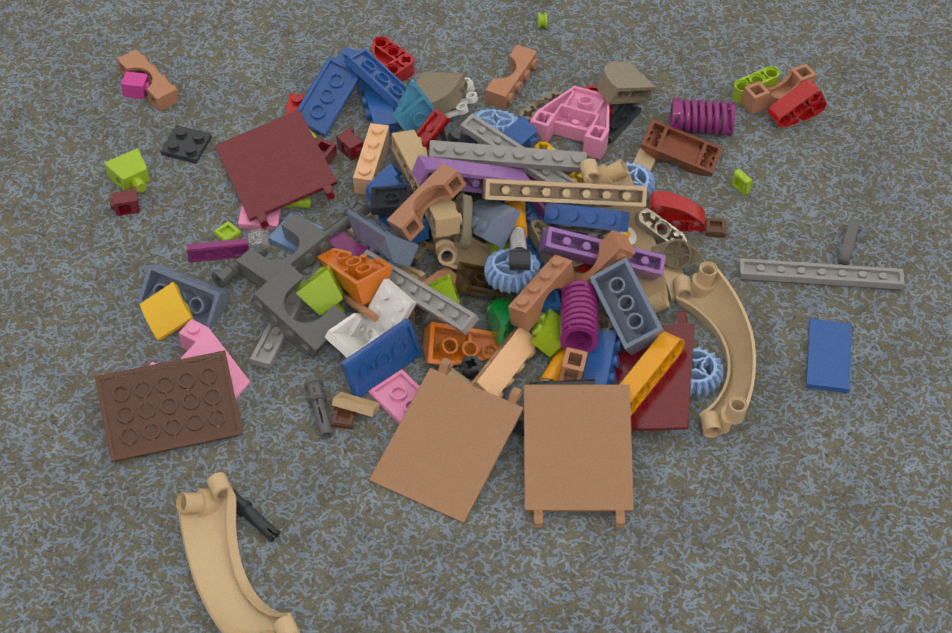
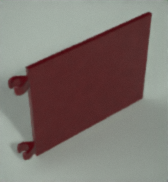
[215,110,338,229]
[601,311,695,431]

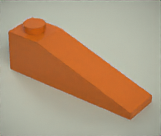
[317,248,392,305]
[423,322,500,366]

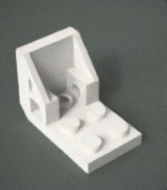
[325,279,417,358]

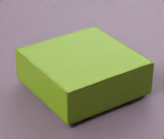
[732,169,752,195]
[213,221,242,241]

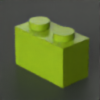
[531,308,562,357]

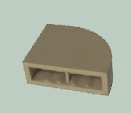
[597,61,656,104]
[416,72,468,114]

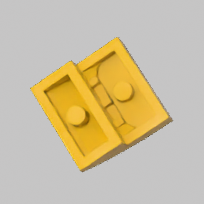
[139,282,193,341]

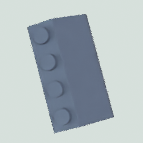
[471,199,522,248]
[347,209,419,268]
[589,257,664,355]
[137,264,231,329]

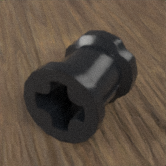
[461,356,481,382]

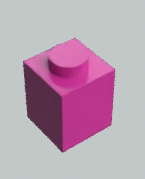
[121,71,151,99]

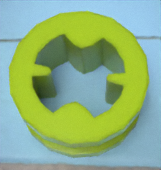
[537,12,547,29]

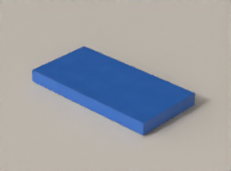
[344,48,407,110]
[296,56,361,137]
[340,318,423,397]
[806,318,852,393]

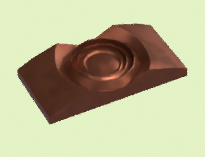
[640,119,723,176]

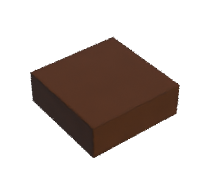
[705,218,726,238]
[331,406,356,430]

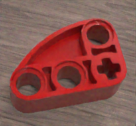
[372,36,415,82]
[767,79,827,127]
[648,191,705,233]

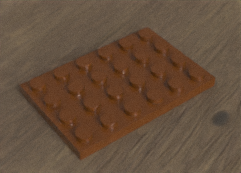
[95,350,243,463]

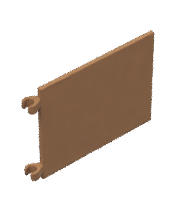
[369,358,524,523]
[524,385,634,528]

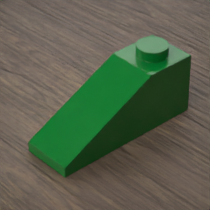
[486,298,514,345]

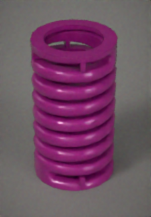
[670,98,735,136]
[560,280,599,353]

